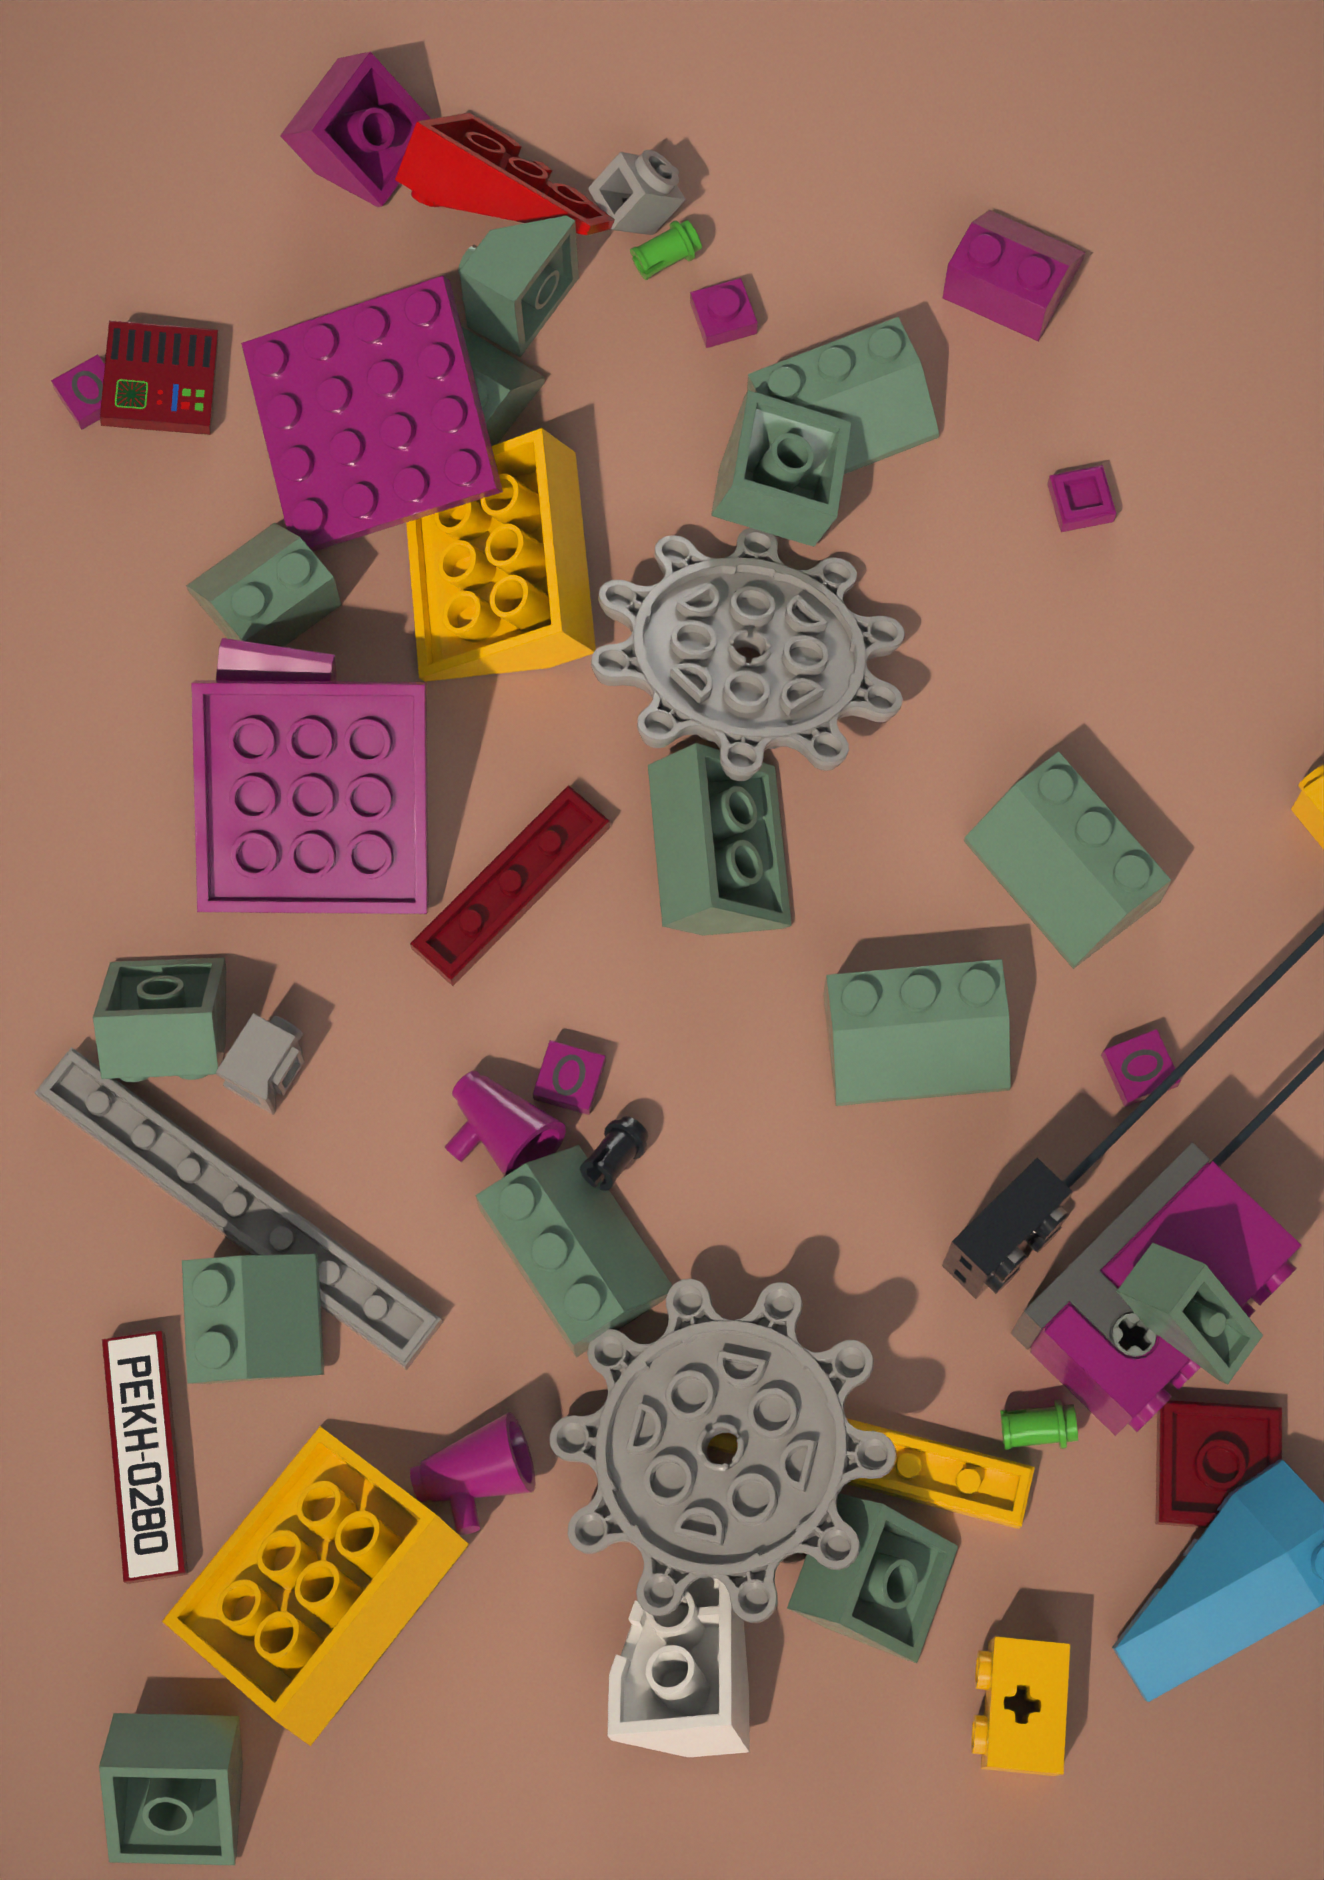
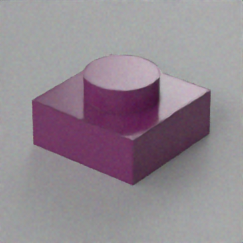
[690,278,758,348]

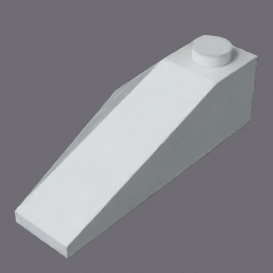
[608,1577,750,1757]

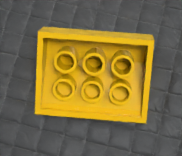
[406,428,596,682]
[162,1426,469,1746]

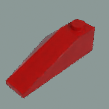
[395,113,615,236]

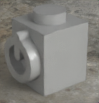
[588,150,686,235]

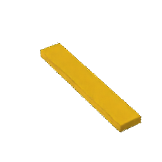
[707,1418,1035,1529]

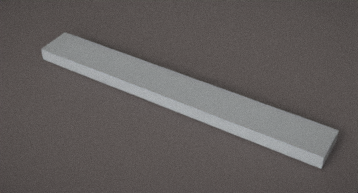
[34,1047,443,1370]

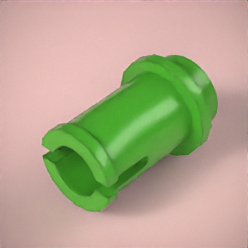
[630,220,702,280]
[1000,1399,1078,1450]

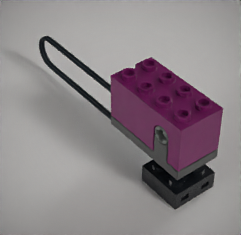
[942,922,1324,1436]

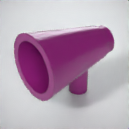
[444,1071,566,1177]
[410,1412,536,1535]

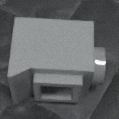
[216,1013,305,1115]

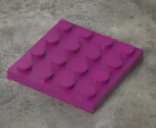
[241,275,503,552]
[191,680,429,914]

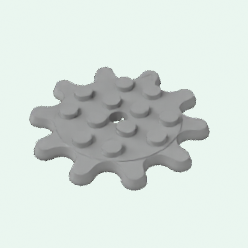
[591,528,905,781]
[549,1279,897,1623]

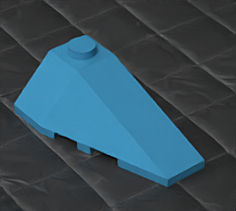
[1112,1459,1324,1702]

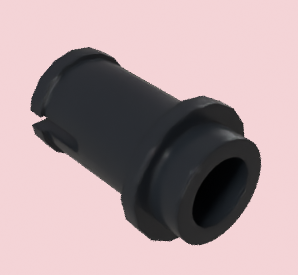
[580,1116,648,1191]

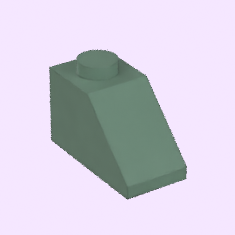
[1116,1243,1263,1385]

